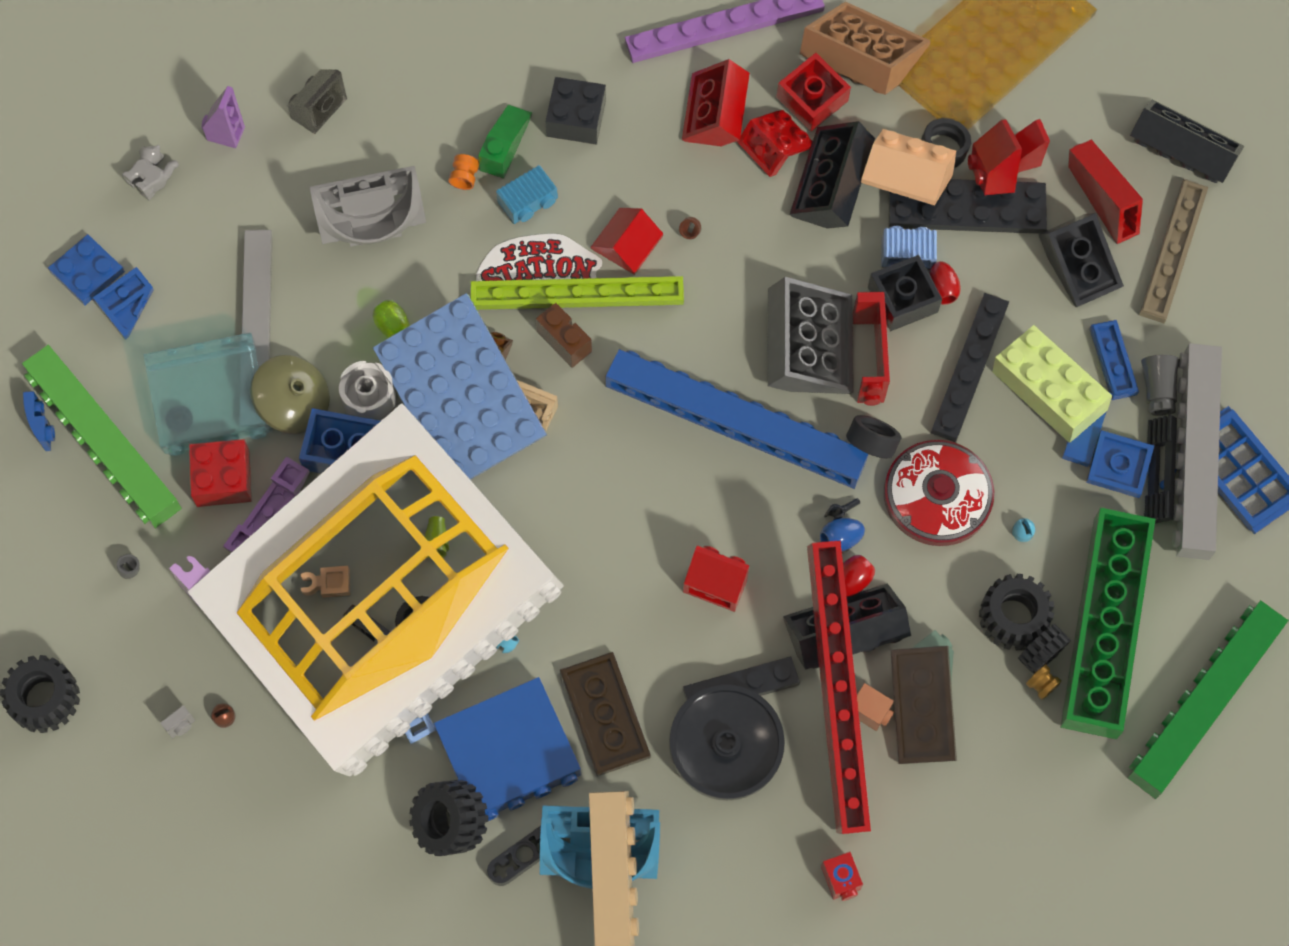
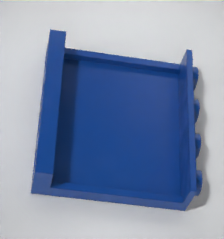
[434,677,581,821]

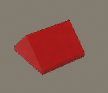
[591,208,663,275]

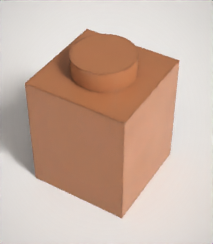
[857,683,894,731]

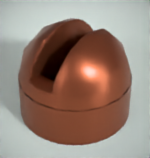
[679,217,701,240]
[211,703,236,728]

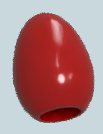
[929,261,961,305]
[843,555,875,597]

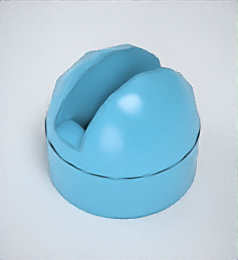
[1012,518,1035,542]
[496,636,519,653]

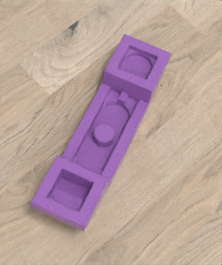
[223,457,310,552]

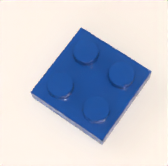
[48,234,125,306]
[1086,430,1154,498]

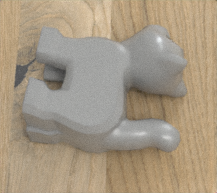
[122,145,179,201]

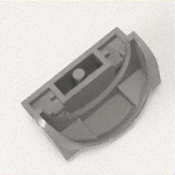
[310,166,426,247]

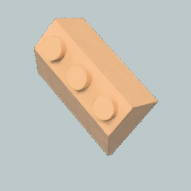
[861,129,956,205]

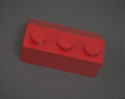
[682,59,750,147]

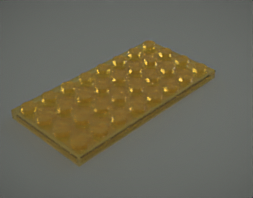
[898,0,1097,130]

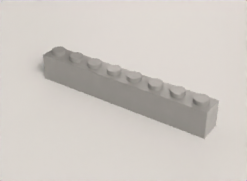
[1172,343,1222,560]

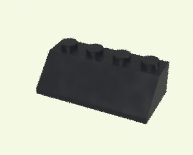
[1130,99,1244,183]
[789,121,875,229]
[783,583,911,670]

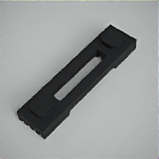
[1144,414,1177,524]

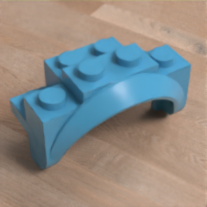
[540,806,660,889]

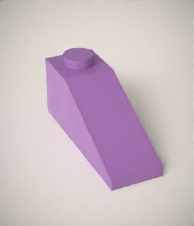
[202,86,245,149]

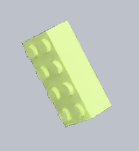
[993,325,1112,443]

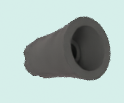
[1141,355,1180,416]

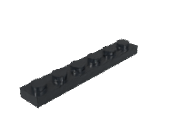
[931,293,1009,443]

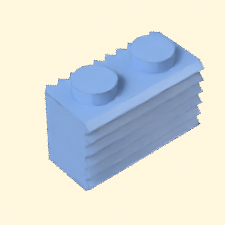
[881,226,937,269]

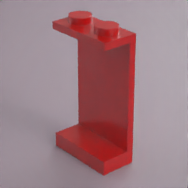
[853,292,890,406]

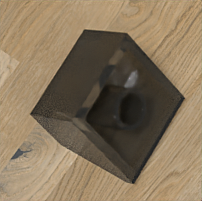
[287,69,347,135]

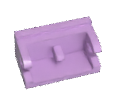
[169,556,210,605]

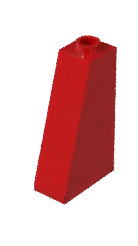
[1068,139,1143,244]

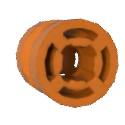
[448,154,479,190]

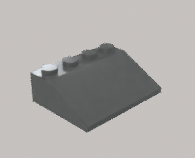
[768,277,853,394]

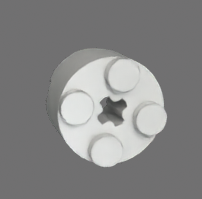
[339,361,396,421]

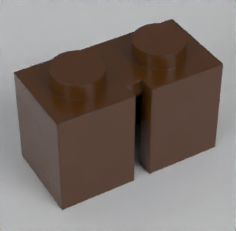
[536,303,592,368]

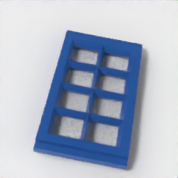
[1218,406,1289,534]

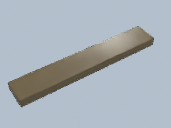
[1139,179,1208,324]

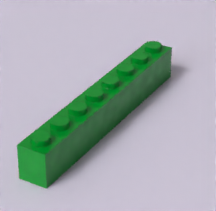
[1128,600,1289,799]

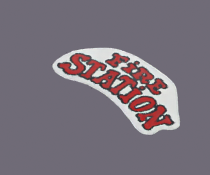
[476,234,602,281]

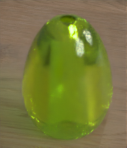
[372,300,410,338]

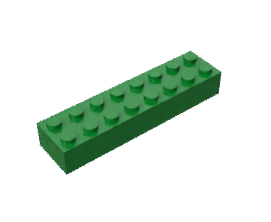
[1060,507,1156,740]

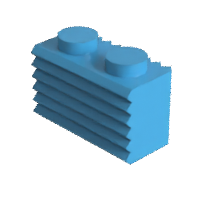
[496,165,558,224]

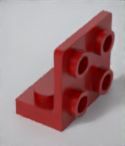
[737,110,812,177]

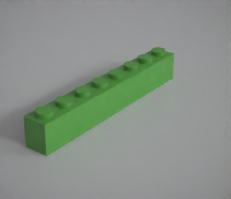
[22,344,182,529]

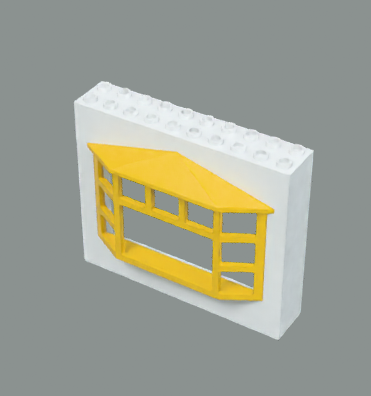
[188,403,564,777]

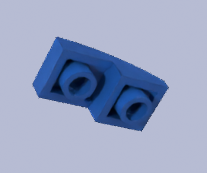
[23,391,55,451]

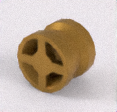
[1026,665,1062,700]

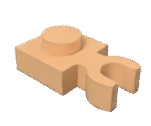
[301,566,350,598]

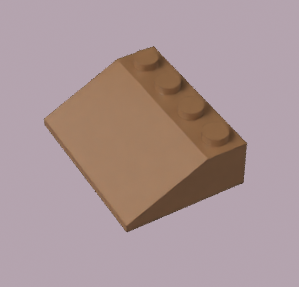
[800,1,930,95]

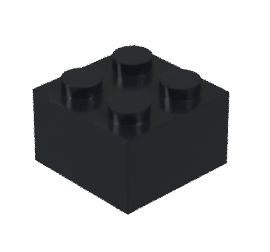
[545,77,606,145]
[868,255,942,331]

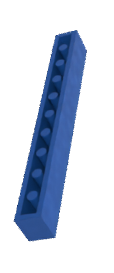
[606,349,869,489]

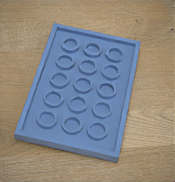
[373,293,547,480]

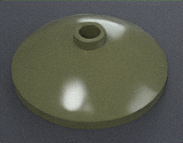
[250,355,330,434]

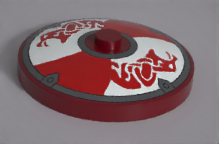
[884,440,994,546]

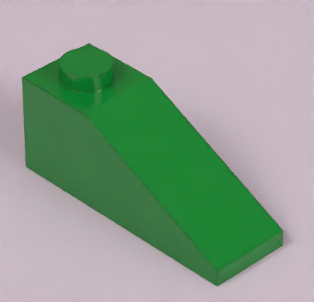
[478,105,532,179]

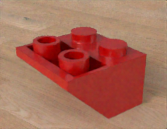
[683,545,750,612]

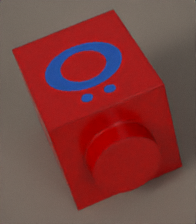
[821,852,863,901]

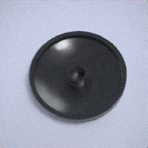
[669,685,785,801]

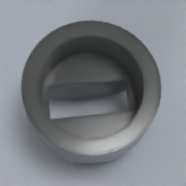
[117,554,140,579]

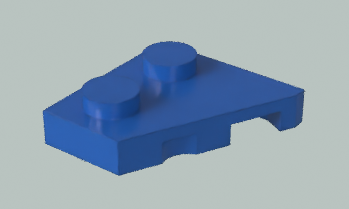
[93,267,154,340]

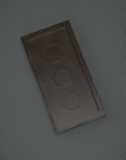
[891,646,957,764]
[560,652,651,777]

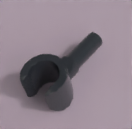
[824,498,860,520]

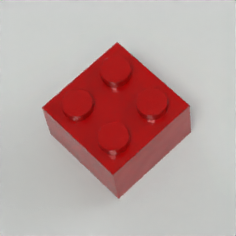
[776,53,851,132]
[189,439,252,507]

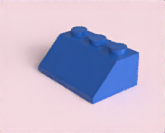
[299,408,381,474]

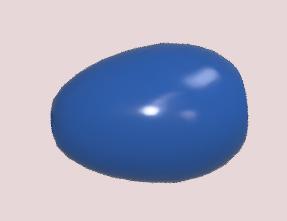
[820,518,865,552]

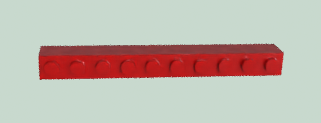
[807,540,871,834]

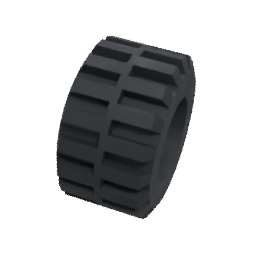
[979,573,1054,651]
[0,655,80,733]
[409,780,488,856]

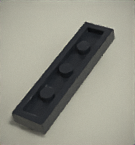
[683,656,800,701]

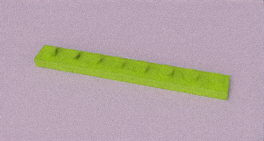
[471,276,684,310]

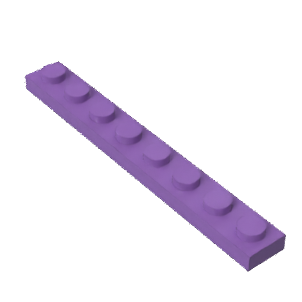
[625,0,825,63]

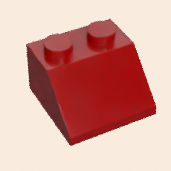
[968,119,1022,195]

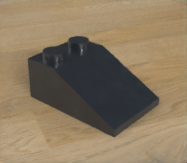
[1038,213,1124,307]

